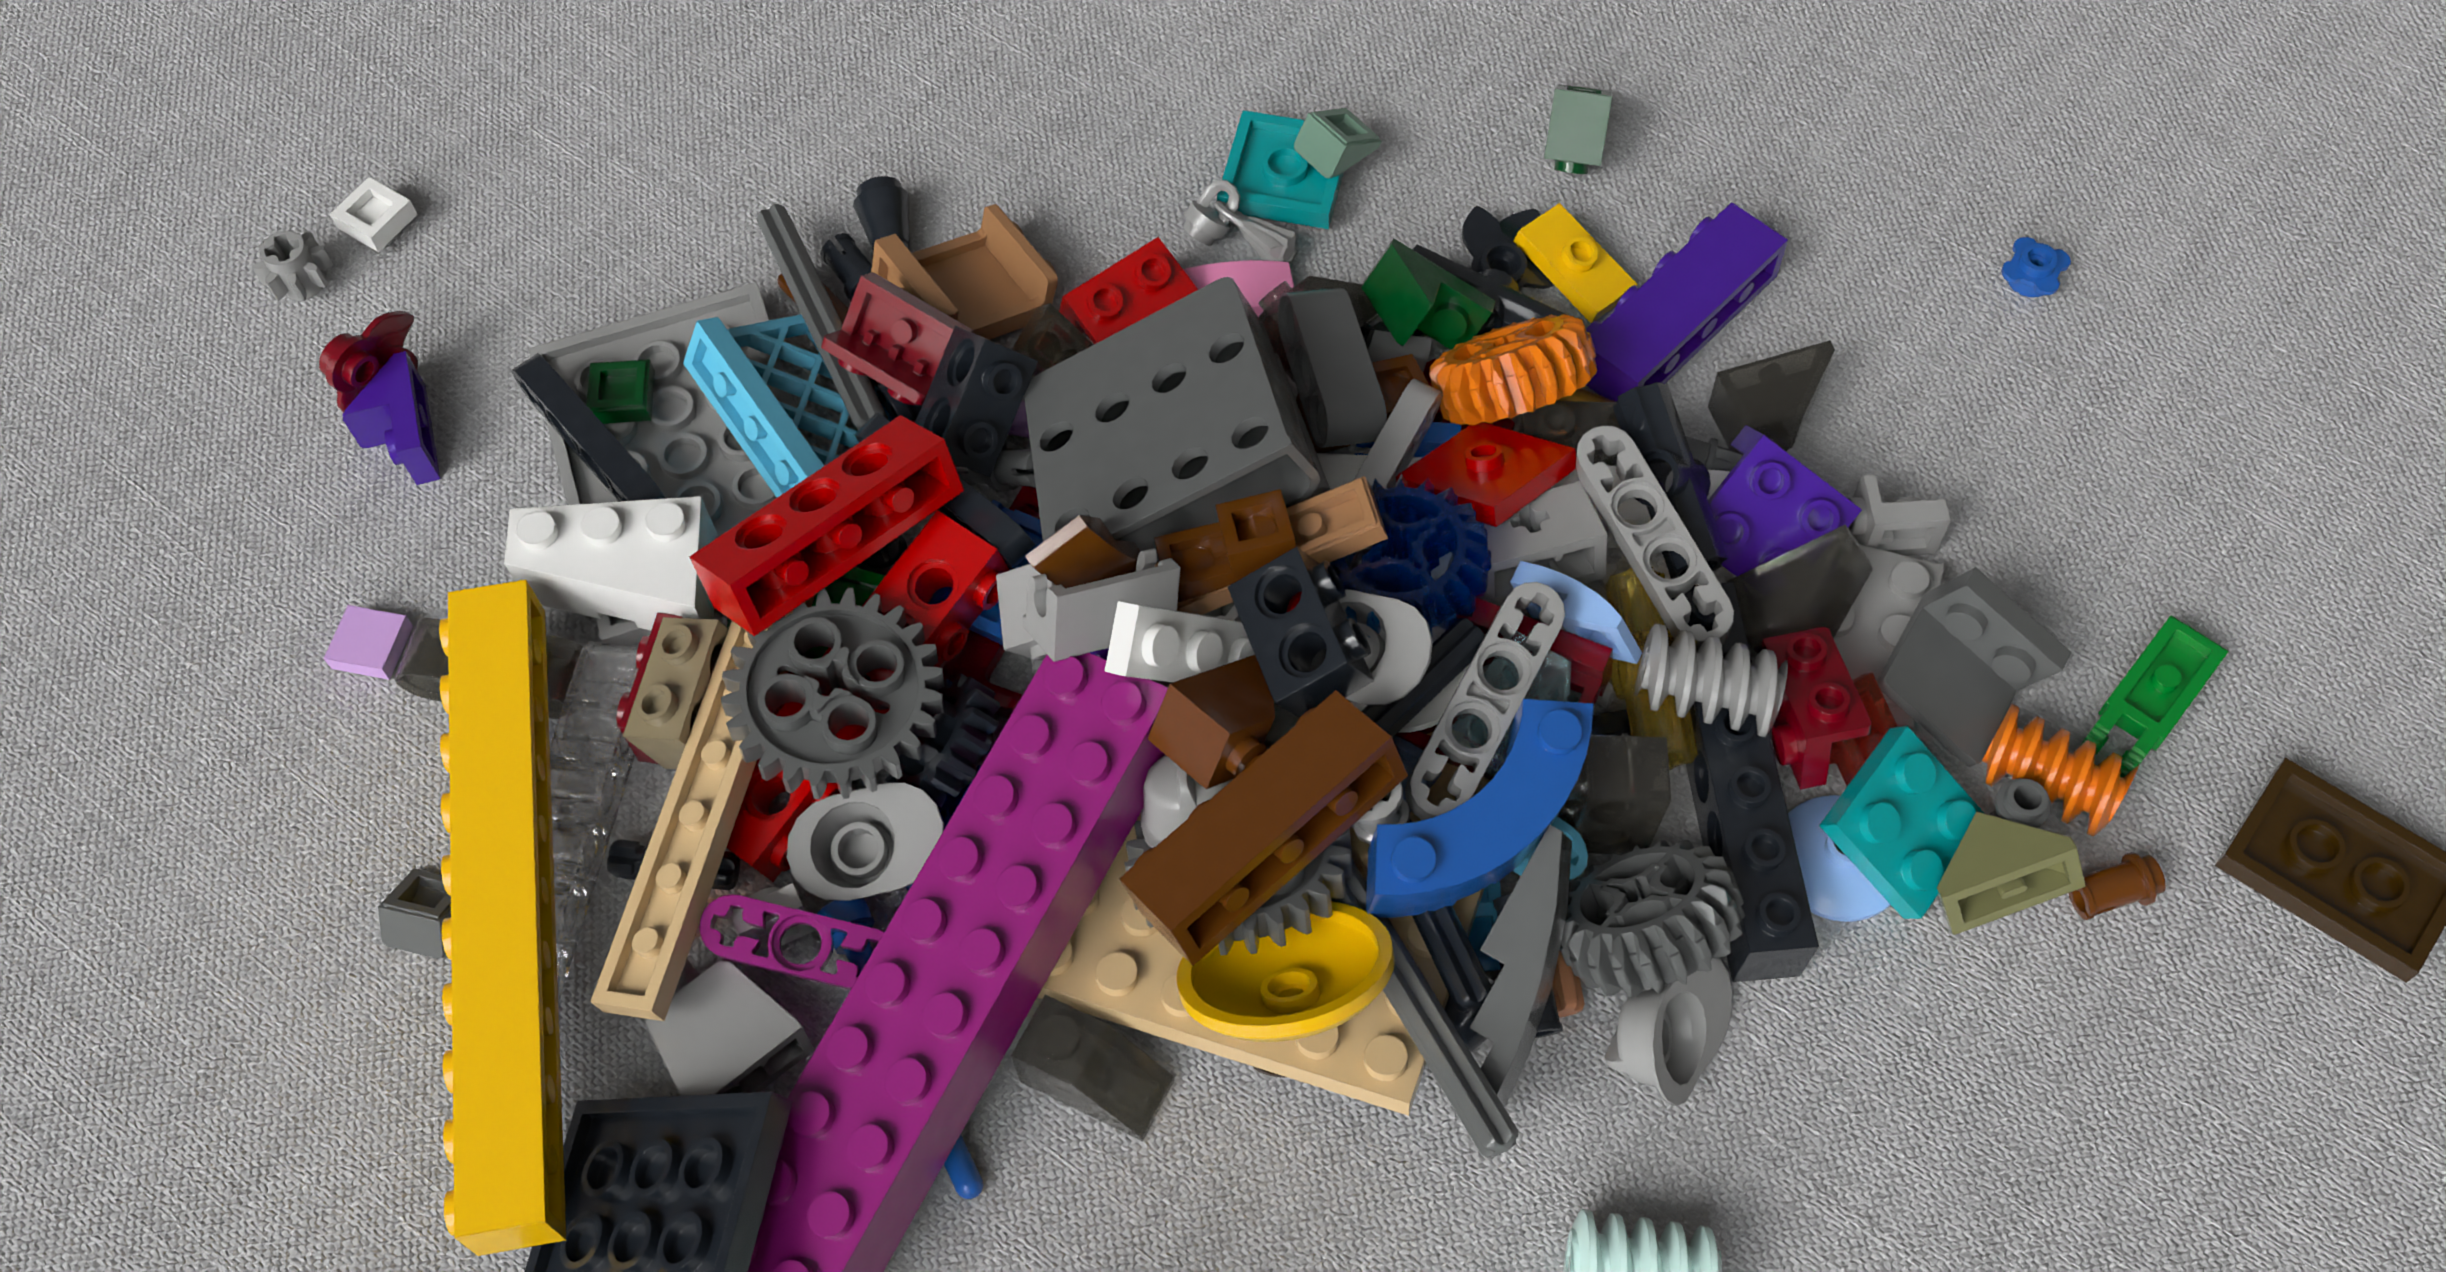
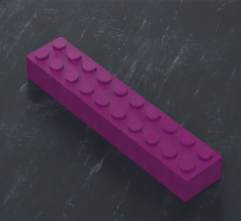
[748,653,1168,1272]

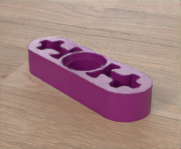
[699,894,884,990]

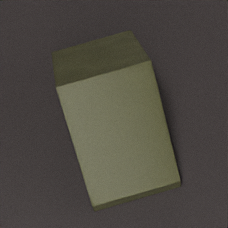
[1937,812,2086,935]

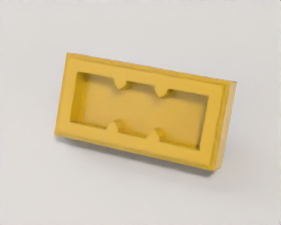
[1513,203,1638,323]

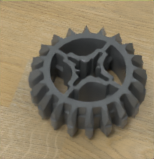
[1560,839,1745,998]

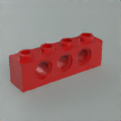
[689,415,964,637]

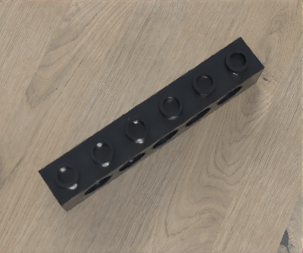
[1656,582,1819,982]

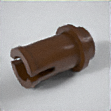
[2068,852,2166,920]

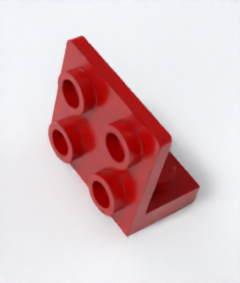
[1056,237,1198,344]

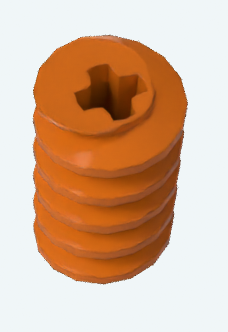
[1980,704,2139,837]

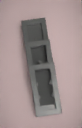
[1470,825,1572,1107]

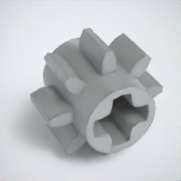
[252,230,334,302]

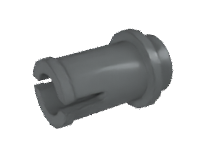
[1989,778,2051,828]

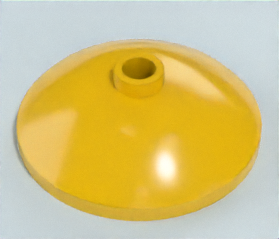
[1176,901,1395,1042]

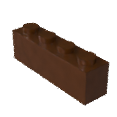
[1119,690,1408,966]

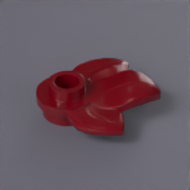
[319,311,418,413]

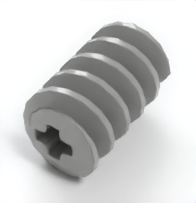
[1635,624,1788,737]

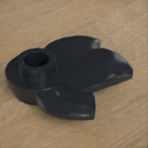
[1462,206,1554,291]

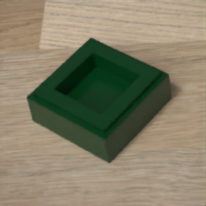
[586,359,655,424]

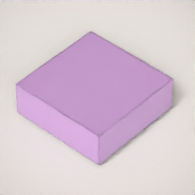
[323,605,413,680]

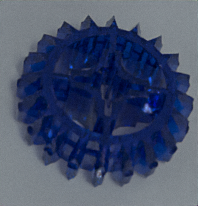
[1330,474,1492,638]

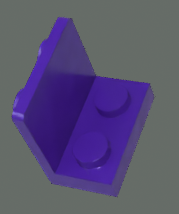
[1708,425,1862,608]

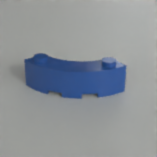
[1366,699,1594,918]

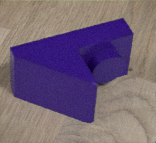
[343,351,441,485]

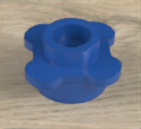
[2001,237,2071,297]

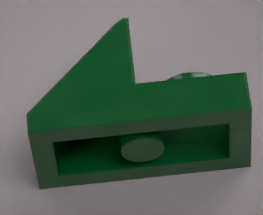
[1361,238,1496,350]

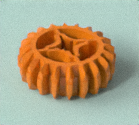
[1429,314,1597,426]

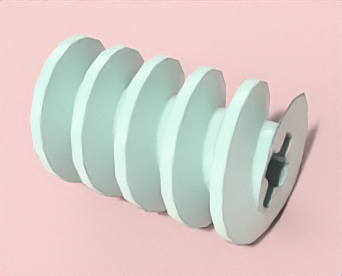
[1563,1209,1722,1272]

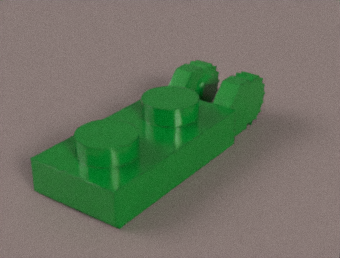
[2078,615,2229,778]

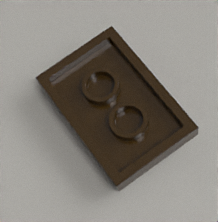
[2215,757,2446,983]

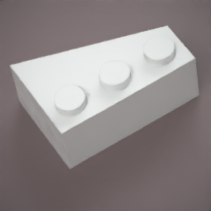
[504,496,718,630]

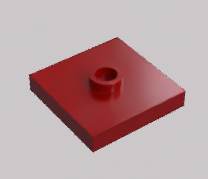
[1395,422,1576,527]

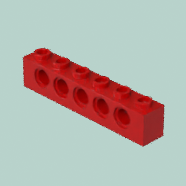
[726,510,1010,882]

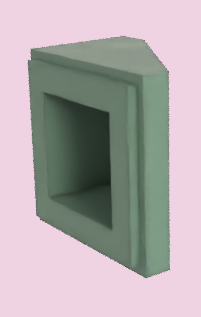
[1294,108,1382,179]

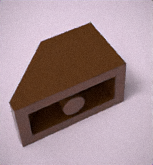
[1148,655,1275,790]

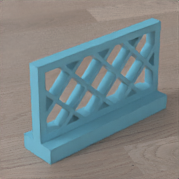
[683,314,893,498]

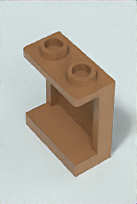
[871,204,1058,340]

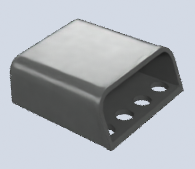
[1024,277,1321,562]

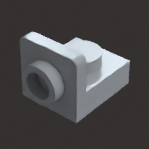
[1846,474,1951,556]

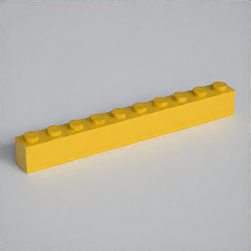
[439,580,566,1256]

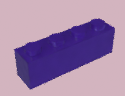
[1586,202,1788,402]

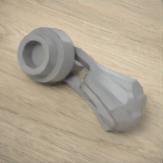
[1183,180,1297,264]

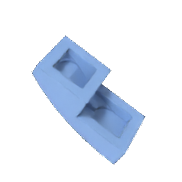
[1510,561,1642,664]

